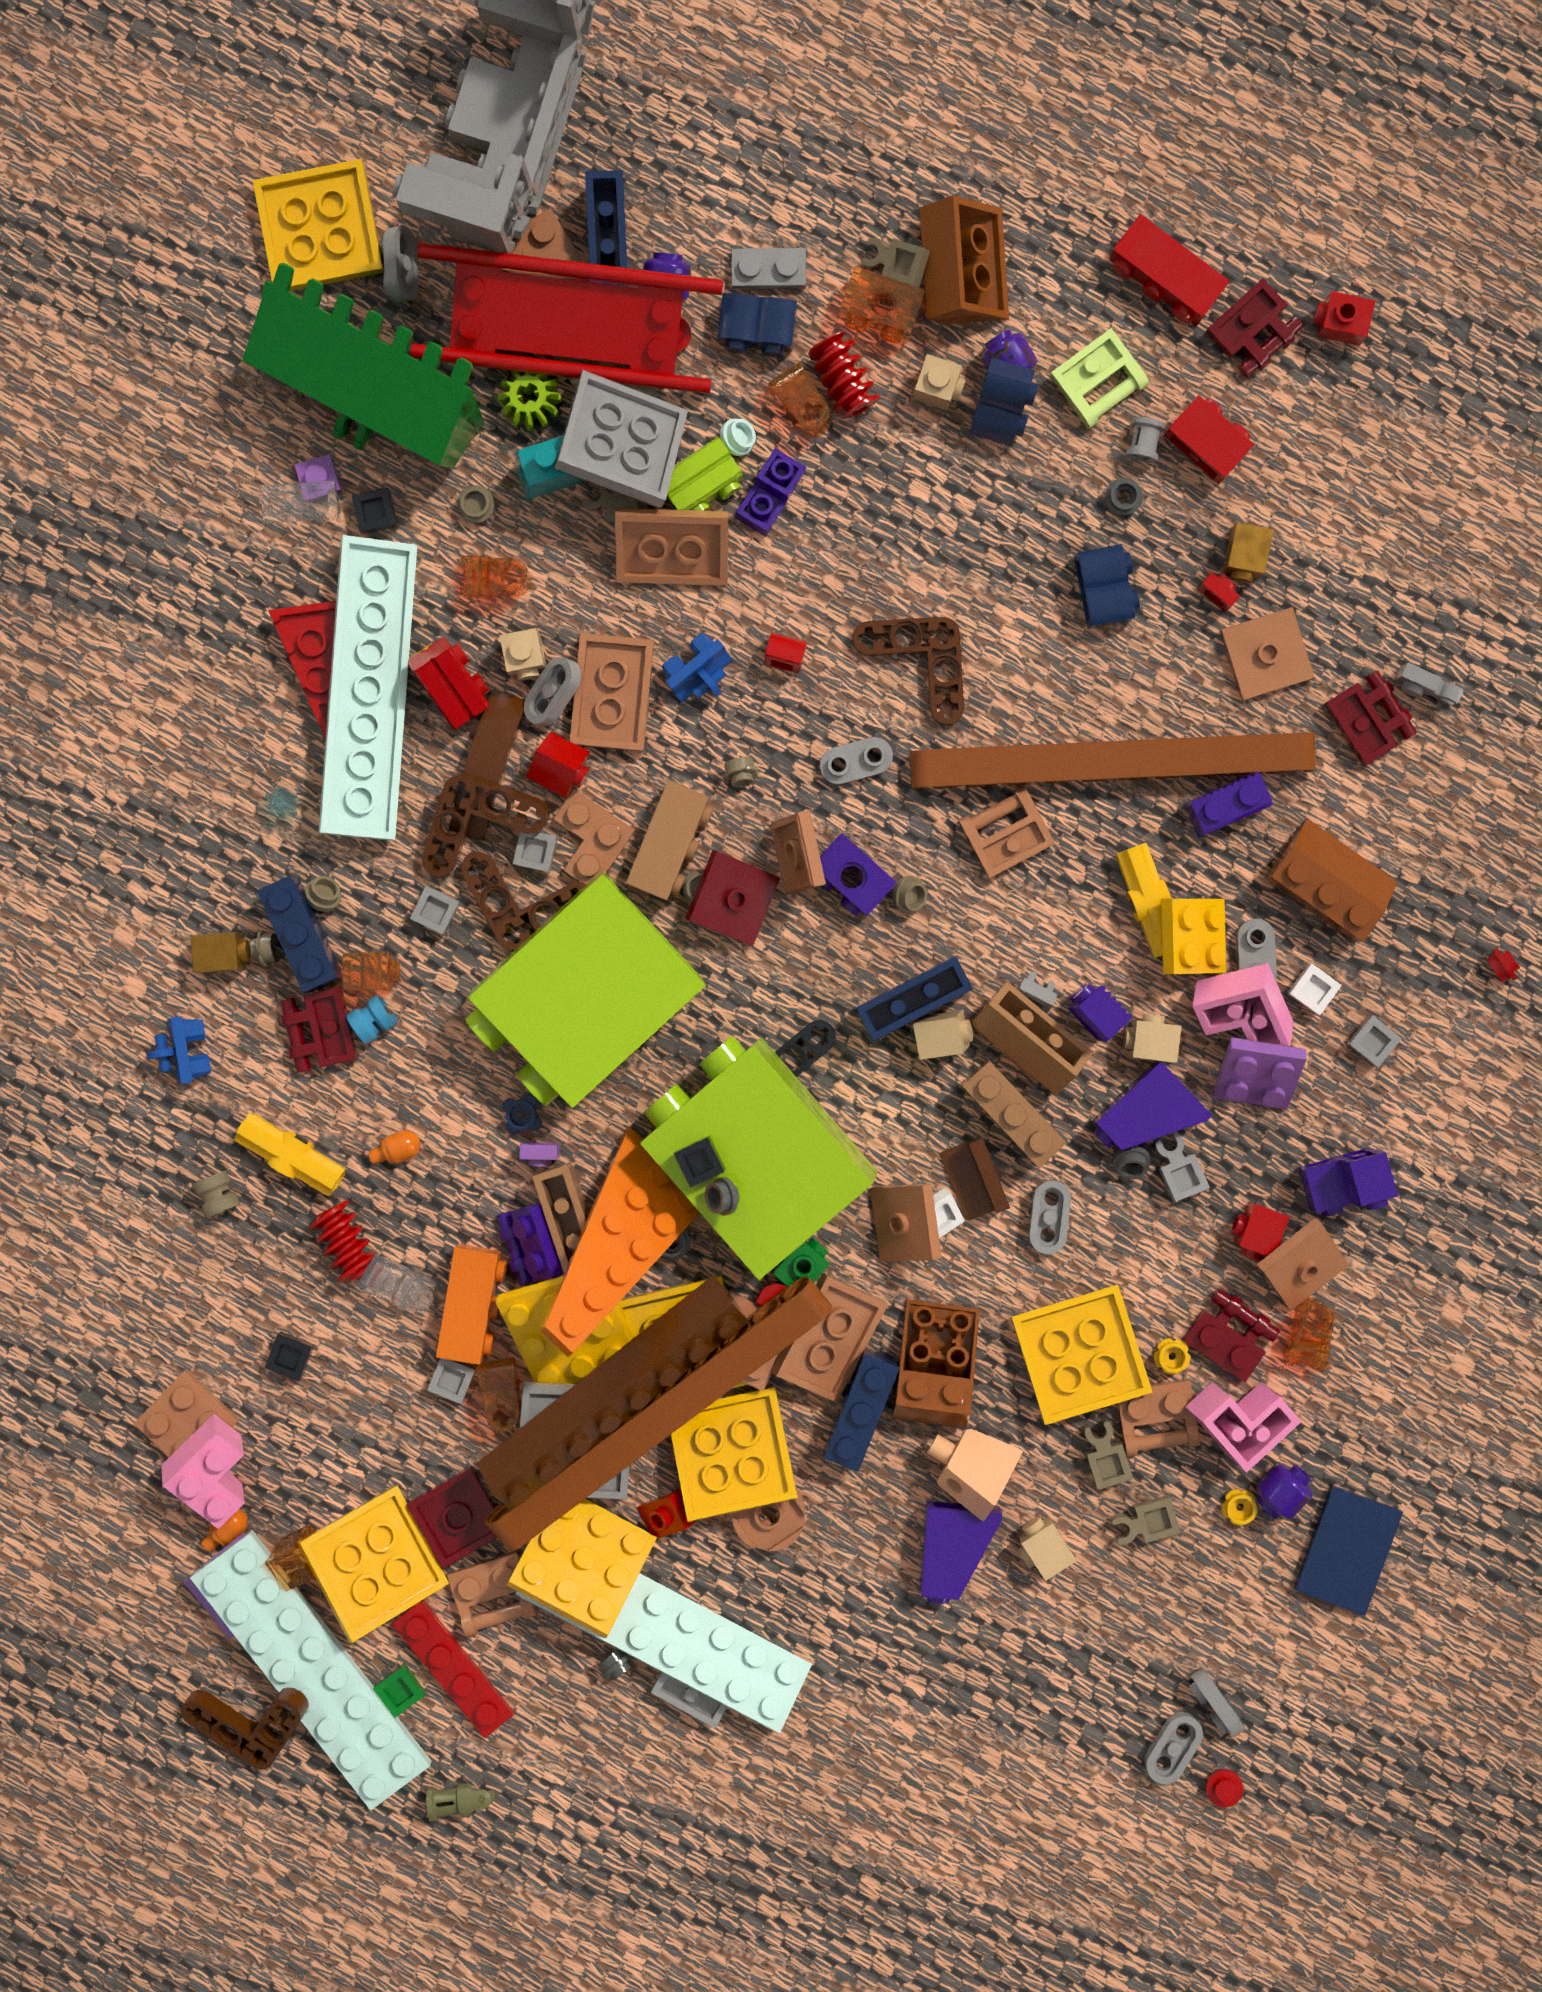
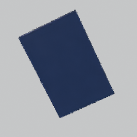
[1293,1484,1403,1616]

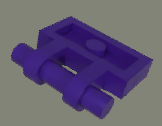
[497,1203,564,1286]

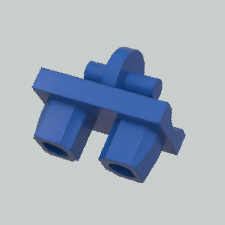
[662,633,733,703]
[146,1016,211,1084]

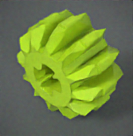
[498,371,562,431]

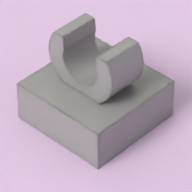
[1017,971,1058,1014]

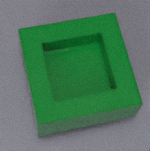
[373,1663,426,1718]

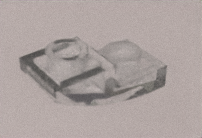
[356,1254,442,1317]

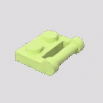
[1050,328,1150,429]

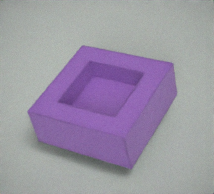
[294,454,342,502]
[519,1142,560,1167]

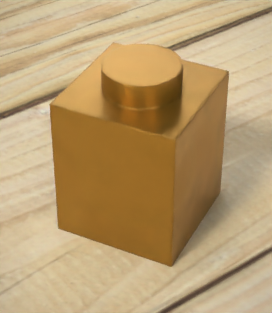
[1222,522,1274,583]
[190,932,251,973]

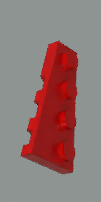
[268,601,336,741]

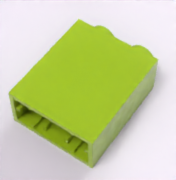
[465,870,706,1108]
[640,1035,878,1280]

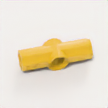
[1115,843,1171,958]
[234,1112,347,1197]

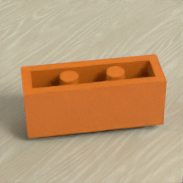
[436,1244,507,1365]

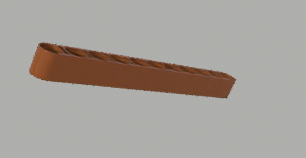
[910,733,1316,790]
[485,1276,832,1552]

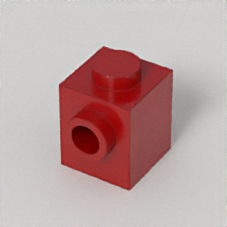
[1313,291,1376,346]
[526,731,590,798]
[1231,1201,1290,1261]

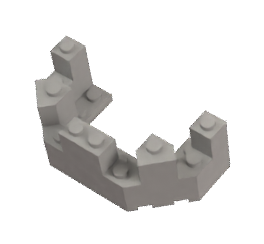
[393,0,595,253]

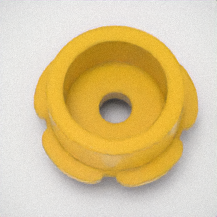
[1154,1338,1191,1375]
[1221,1489,1258,1526]

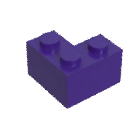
[1298,1147,1398,1217]

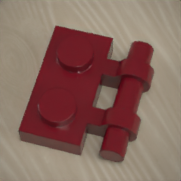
[1206,278,1304,378]
[1324,670,1417,766]
[280,987,358,1073]
[1183,1288,1280,1382]

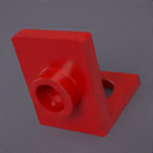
[637,1486,698,1538]

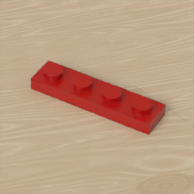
[392,1600,515,1738]

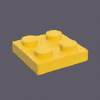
[1161,899,1226,974]

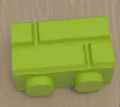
[667,437,744,511]

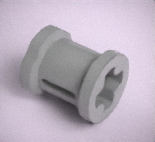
[1125,417,1166,463]

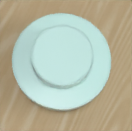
[720,419,756,456]

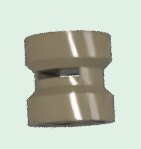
[192,1170,240,1218]

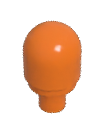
[369,1130,420,1165]
[201,1509,248,1552]

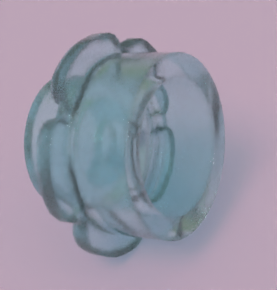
[265,785,301,819]

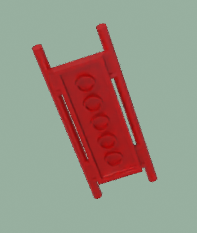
[411,242,723,394]

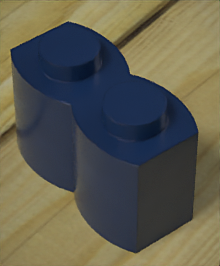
[717,293,797,358]
[969,358,1039,446]
[1074,544,1140,629]

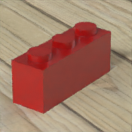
[1109,214,1230,326]

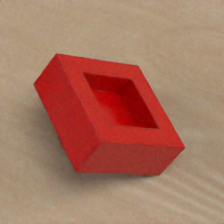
[1197,572,1240,612]

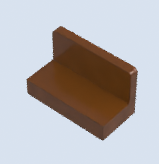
[940,1137,1010,1220]

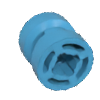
[346,994,398,1045]

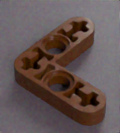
[852,617,964,726]
[422,772,550,877]
[461,852,586,950]
[180,1687,309,1770]

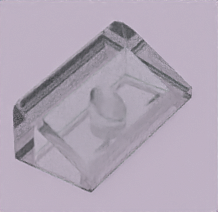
[260,481,342,524]

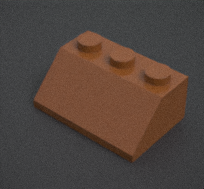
[920,195,1009,324]
[1263,818,1397,942]

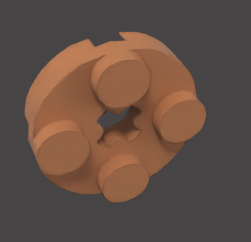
[732,1487,805,1551]

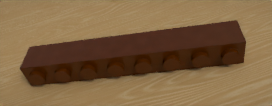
[476,1276,749,1510]

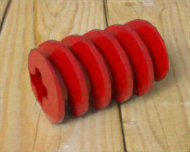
[808,332,881,419]
[309,1200,382,1283]

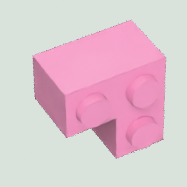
[1192,963,1294,1046]
[1185,1382,1301,1473]
[161,1414,245,1529]

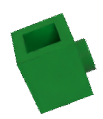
[773,1237,830,1286]

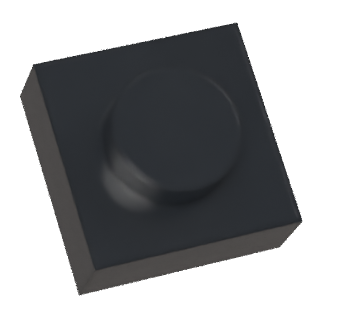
[352,488,398,534]
[673,1135,726,1188]
[265,1332,315,1381]

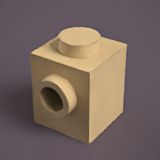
[913,354,966,411]
[499,628,546,681]
[913,1010,973,1060]
[1123,1014,1182,1063]
[1017,1516,1077,1581]

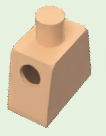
[927,1429,1023,1521]

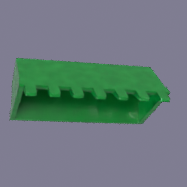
[242,263,484,468]

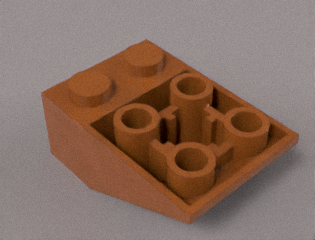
[892,1299,980,1428]

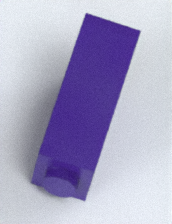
[1092,1060,1212,1150]
[920,1501,1002,1604]

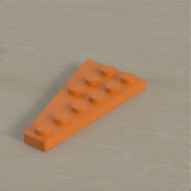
[540,1126,700,1357]

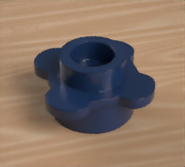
[502,1095,542,1134]

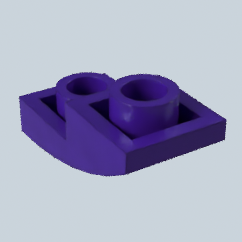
[735,448,807,537]

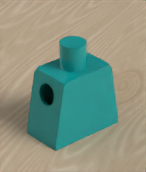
[514,435,587,500]

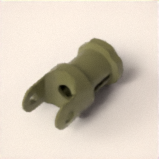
[426,1782,495,1822]

